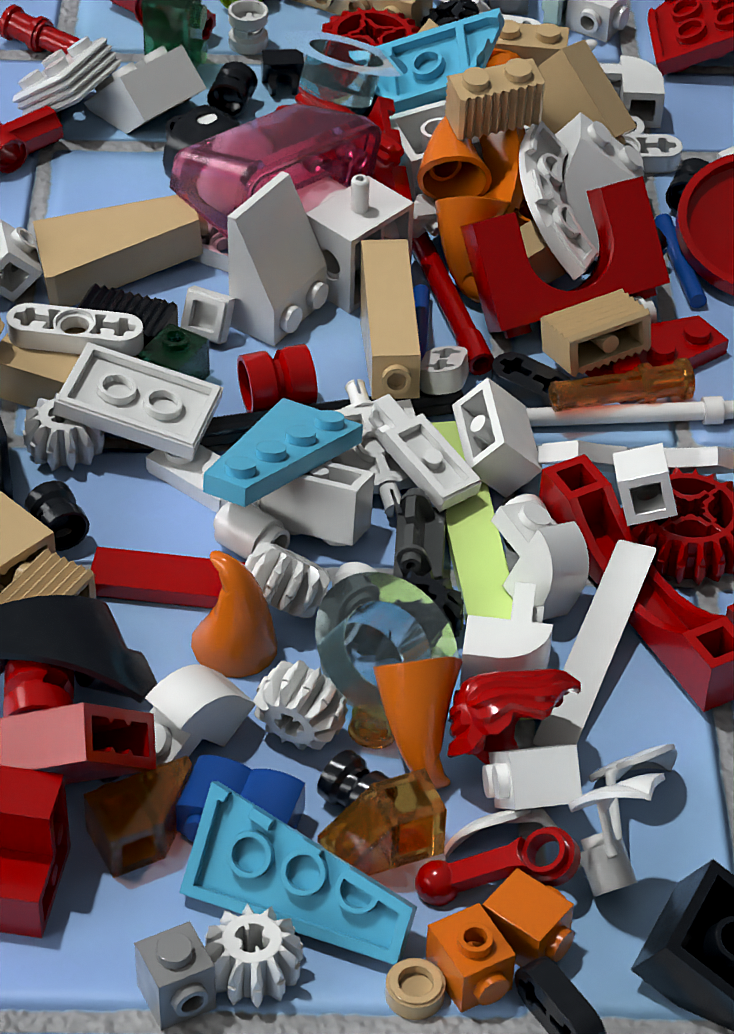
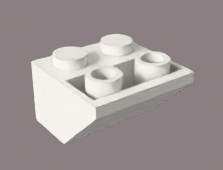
[84,45,207,134]

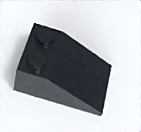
[630,859,734,1032]

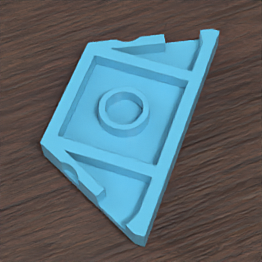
[347,8,505,114]

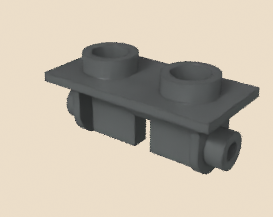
[393,488,446,580]

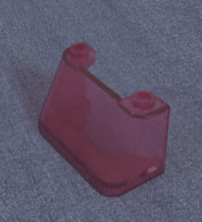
[169,103,382,239]

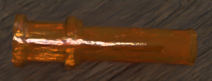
[549,358,695,412]

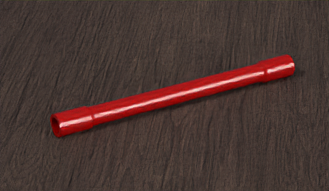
[412,231,494,375]

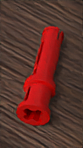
[0,4,80,55]

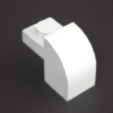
[599,55,665,128]
[491,500,589,620]
[460,582,553,688]
[145,664,255,783]

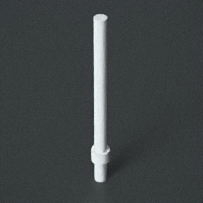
[526,396,734,427]

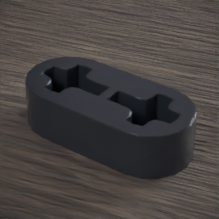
[491,352,573,408]
[514,956,606,1034]

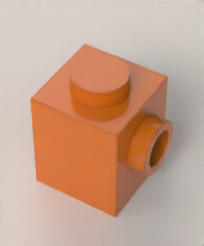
[482,868,575,967]
[425,903,516,1013]

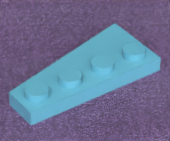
[203,398,363,507]
[179,781,417,965]

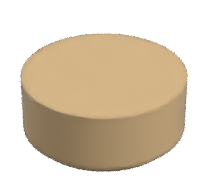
[385,958,446,1020]

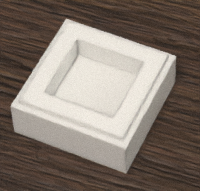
[179,285,236,344]

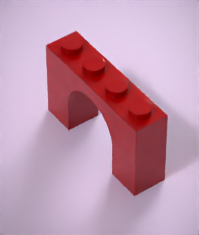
[460,176,670,339]

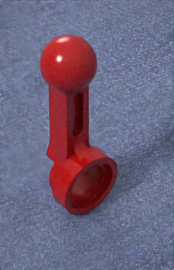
[415,826,581,906]

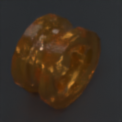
[348,696,395,749]

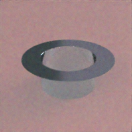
[285,30,408,108]
[315,572,459,720]

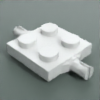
[329,379,418,517]

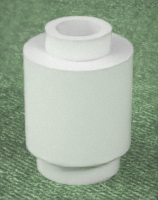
[213,502,290,560]

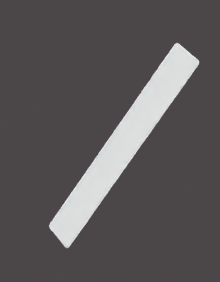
[533,540,656,746]

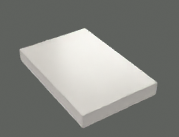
[53,342,224,461]

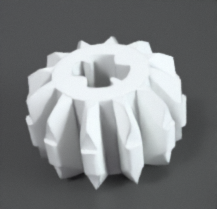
[23,392,106,471]
[244,542,331,619]
[253,660,348,750]
[204,903,303,1009]

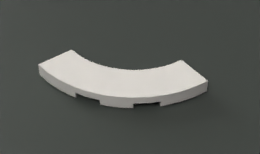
[519,121,599,280]
[538,440,734,475]

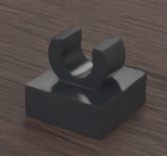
[261,49,304,96]

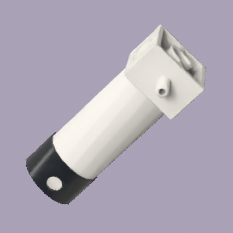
[163,104,414,314]

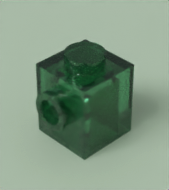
[138,323,210,381]

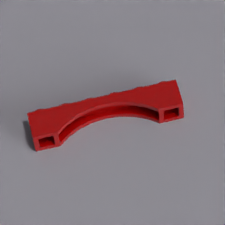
[539,454,734,712]

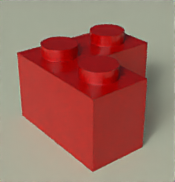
[0,765,71,938]

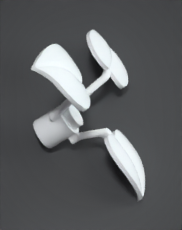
[443,744,677,897]

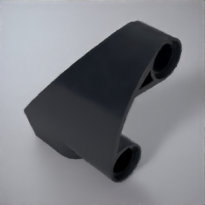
[0,595,158,703]

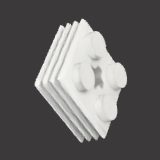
[12,36,121,116]

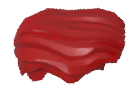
[447,668,581,765]

